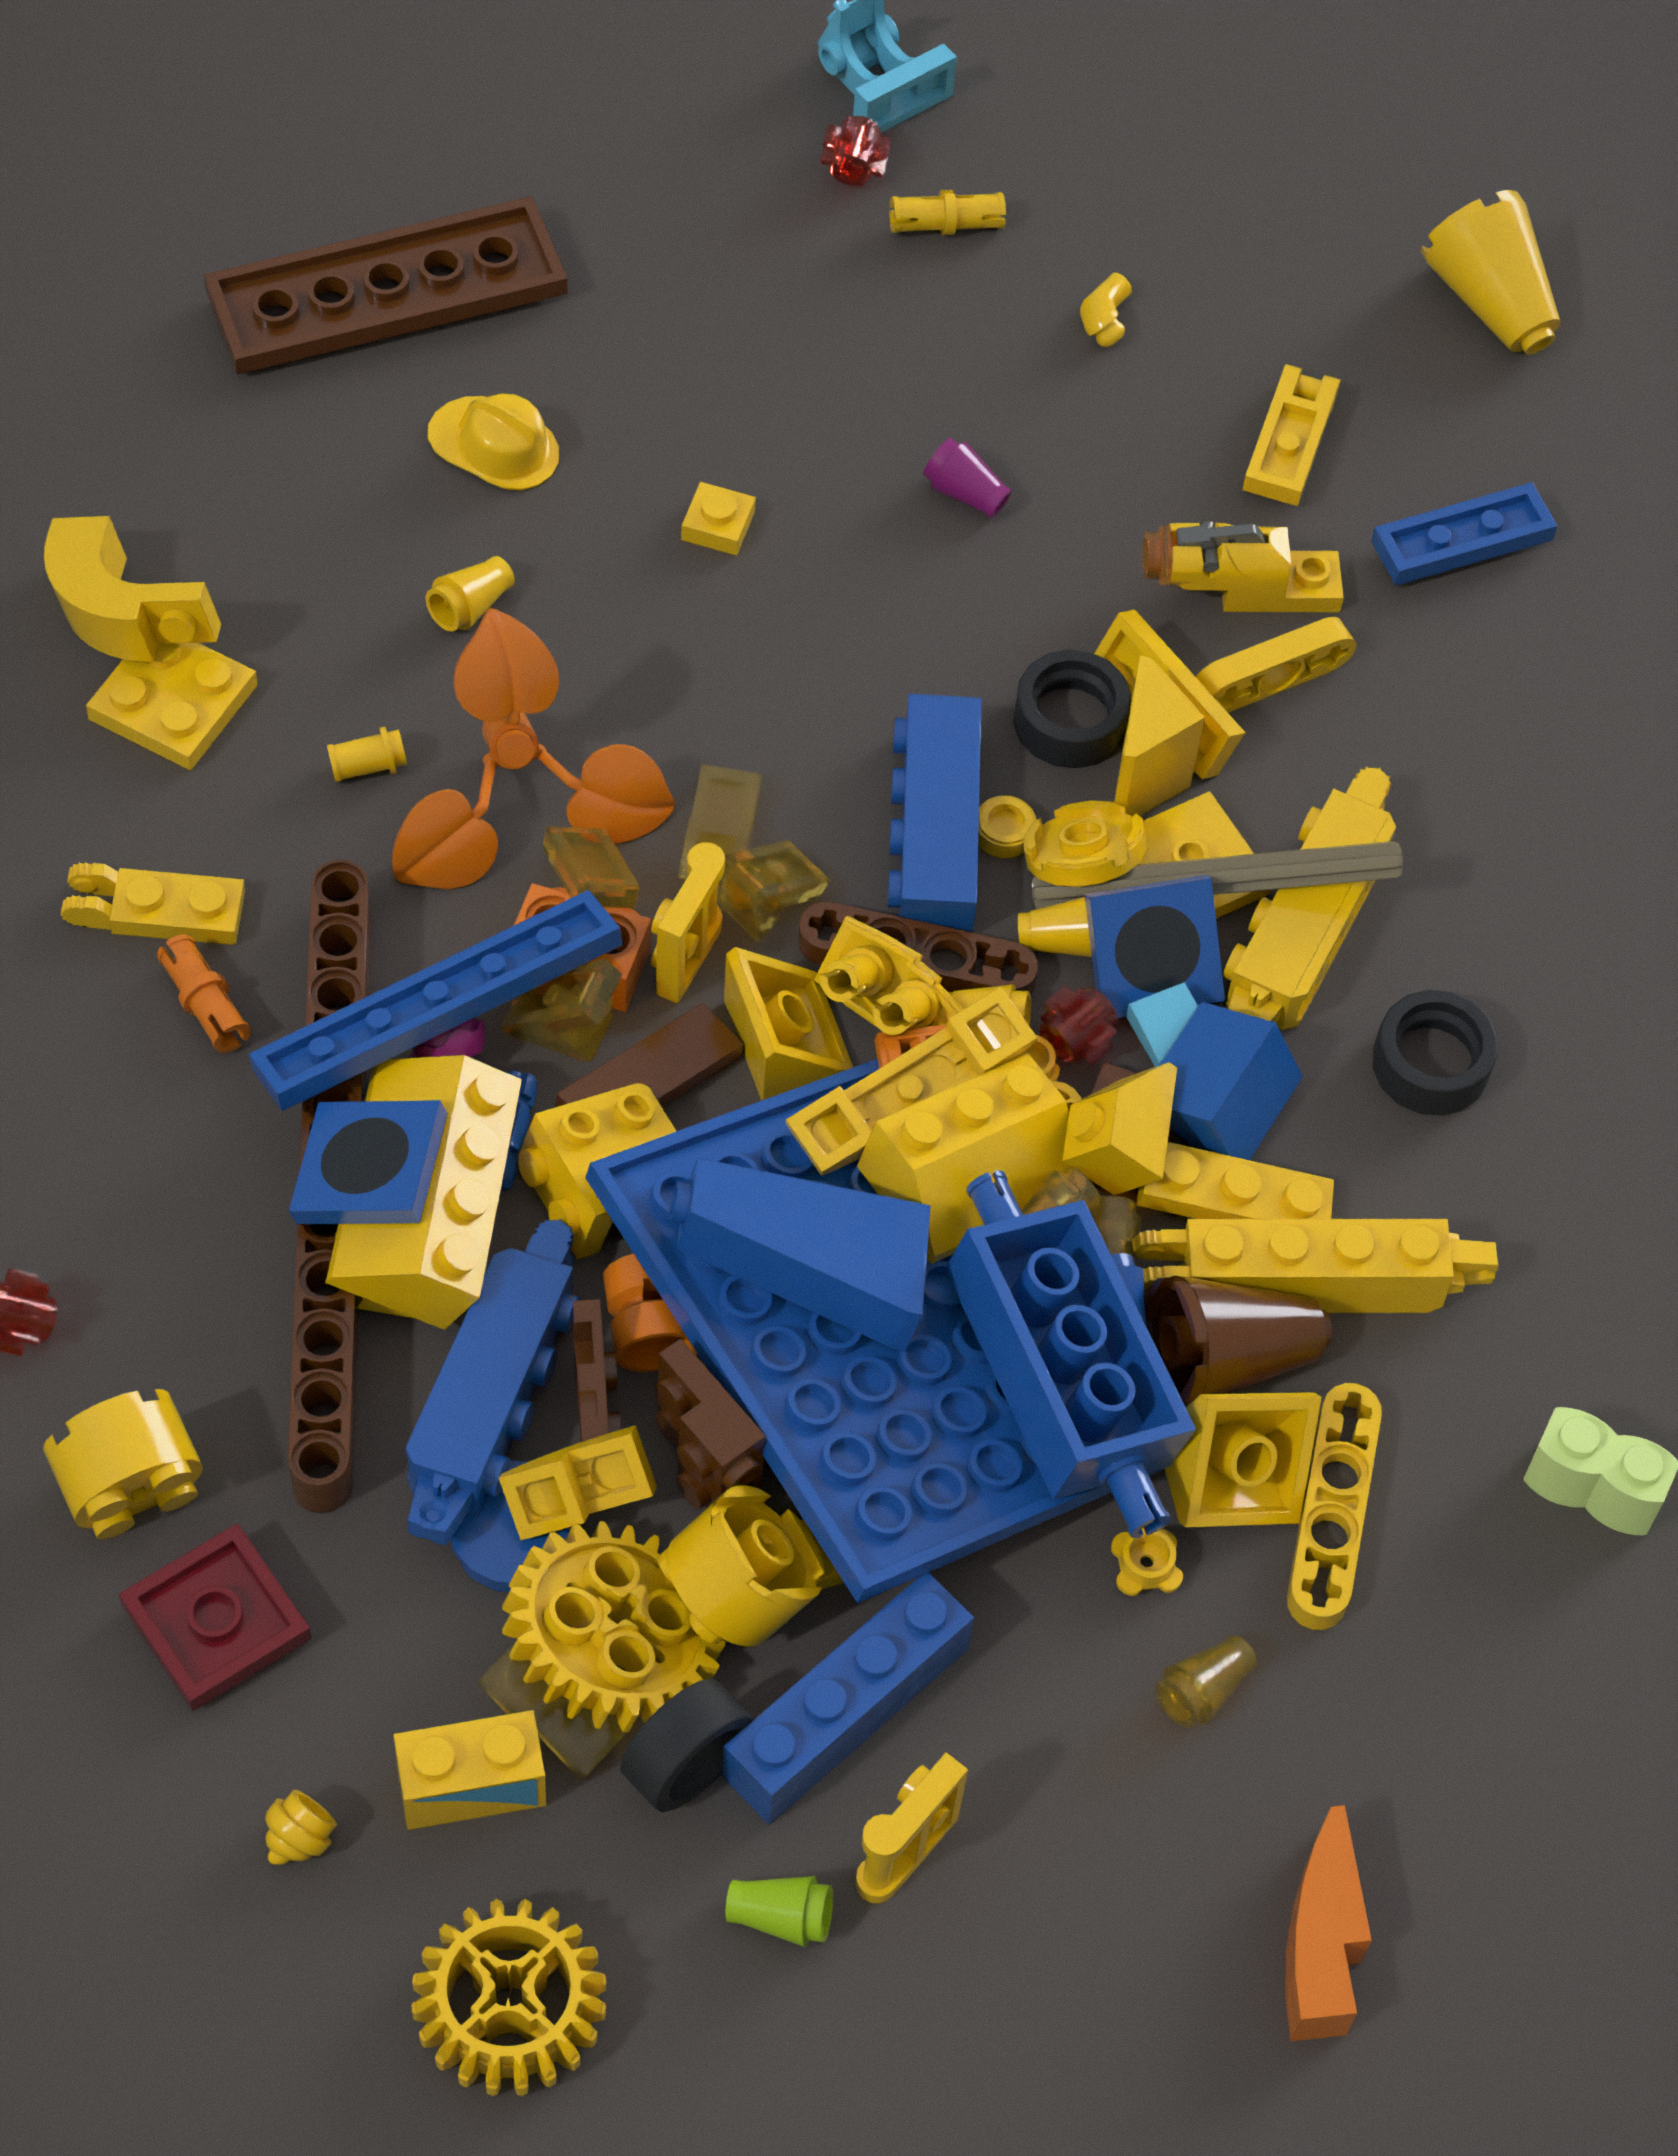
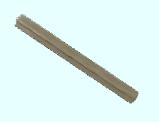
[1032,841,1403,909]

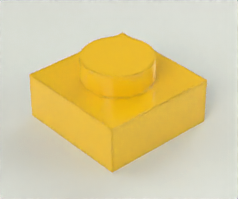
[681,482,756,556]

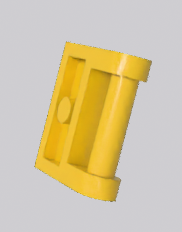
[651,842,725,1004]
[855,1752,968,1904]

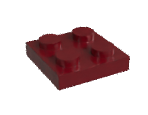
[118,1523,312,1712]

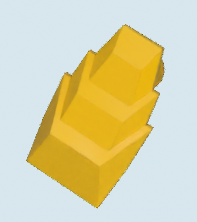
[814,916,963,1035]

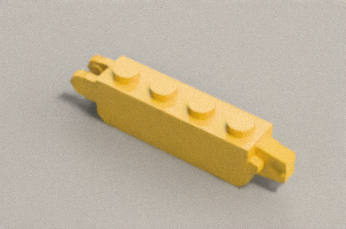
[1223,766,1396,1030]
[1132,1219,1498,1313]

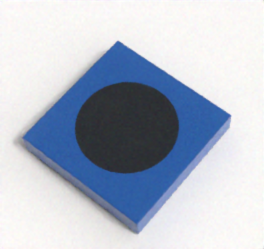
[1085,875,1225,1020]
[289,1100,448,1224]

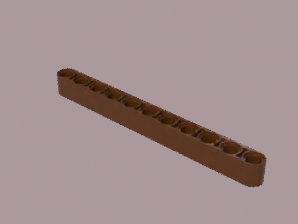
[288,859,371,1514]

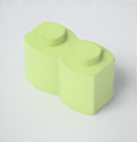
[1523,1407,1678,1536]

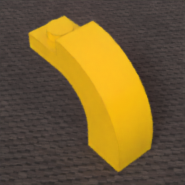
[44,516,221,662]

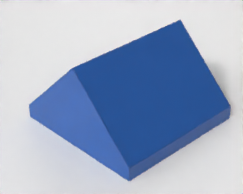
[1158,1002,1303,1160]

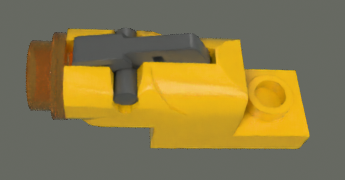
[1142,521,1344,612]

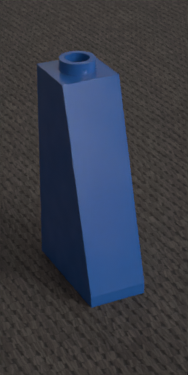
[669,1158,931,1351]

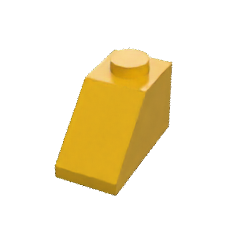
[1062,1062,1177,1195]

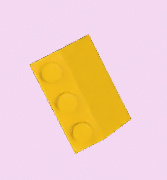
[857,1053,1086,1264]

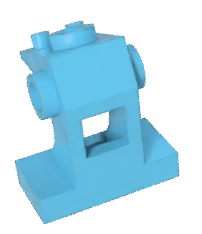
[817,0,957,141]

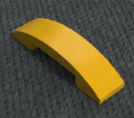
[785,986,1038,1176]

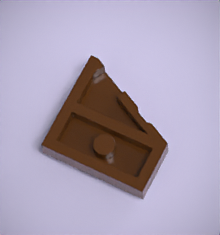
[573,1299,621,1442]

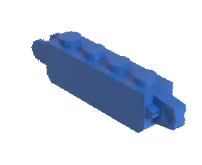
[405,1219,581,1545]

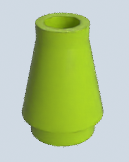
[725,1876,833,1948]

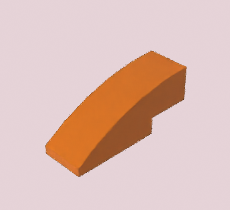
[1285,1805,1372,2042]

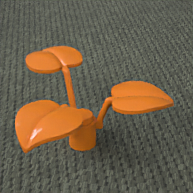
[392,608,675,889]

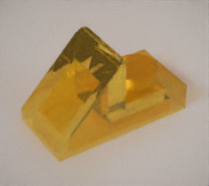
[717,840,831,942]
[500,959,622,1062]

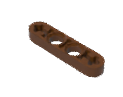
[798,902,1038,995]

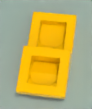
[499,1425,657,1540]

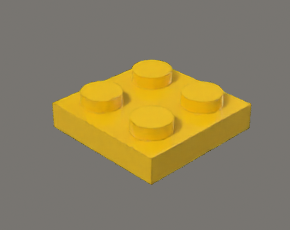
[86,643,258,771]

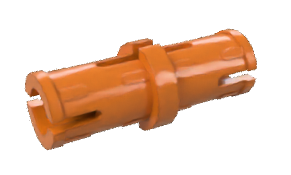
[157,934,251,1053]

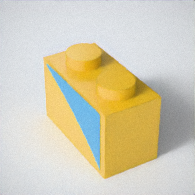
[393,1710,546,1830]

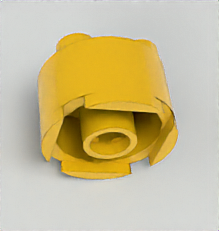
[43,1389,203,1540]
[659,1485,825,1647]

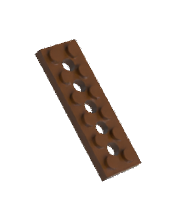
[203,196,568,374]

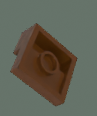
[656,1339,766,1510]

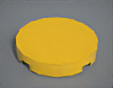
[1023,800,1147,887]

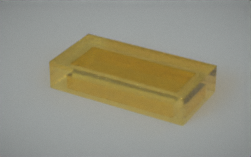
[542,826,640,908]

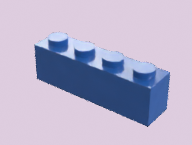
[887,694,982,933]
[722,1572,974,1825]

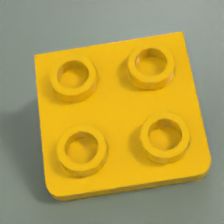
[518,1083,676,1259]

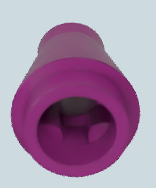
[923,437,1013,519]

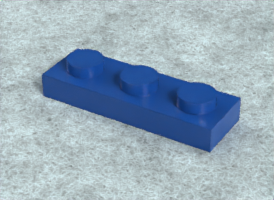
[1371,482,1557,586]

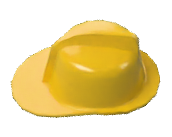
[428,393,559,491]

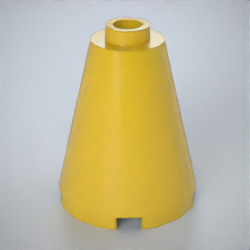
[1421,190,1561,355]

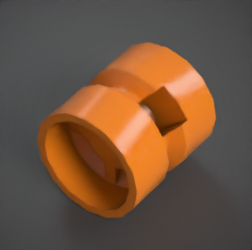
[603,1253,698,1372]

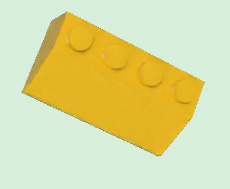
[326,1055,522,1330]

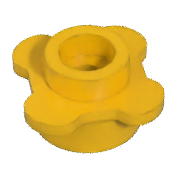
[1111,1528,1183,1596]

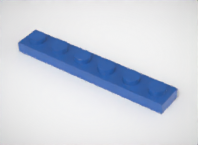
[249,890,623,1111]

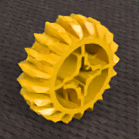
[411,1898,606,2097]

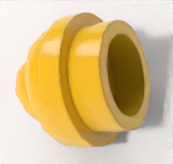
[265,1789,337,1865]

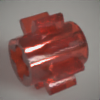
[820,116,891,186]
[1039,985,1118,1065]
[0,1268,57,1356]

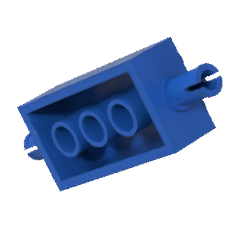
[945,1170,1196,1538]

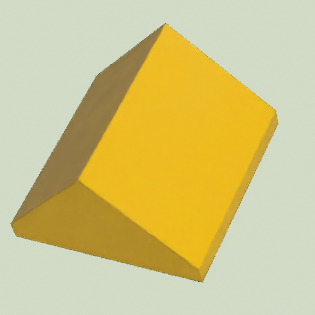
[1114,656,1205,816]
[724,947,853,1101]
[1164,1392,1322,1527]

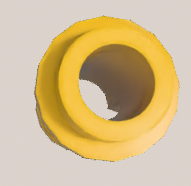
[327,726,407,783]

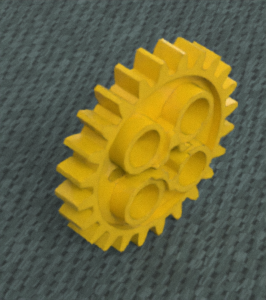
[502,1521,725,1732]

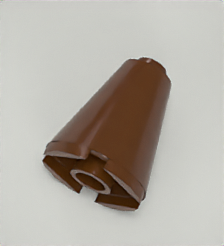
[1145,1275,1332,1407]

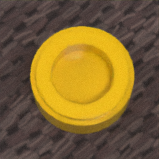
[978,795,1037,858]

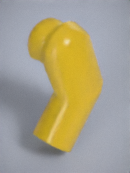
[1080,272,1132,348]

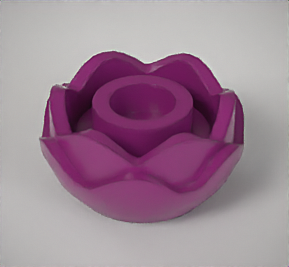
[410,1017,486,1058]

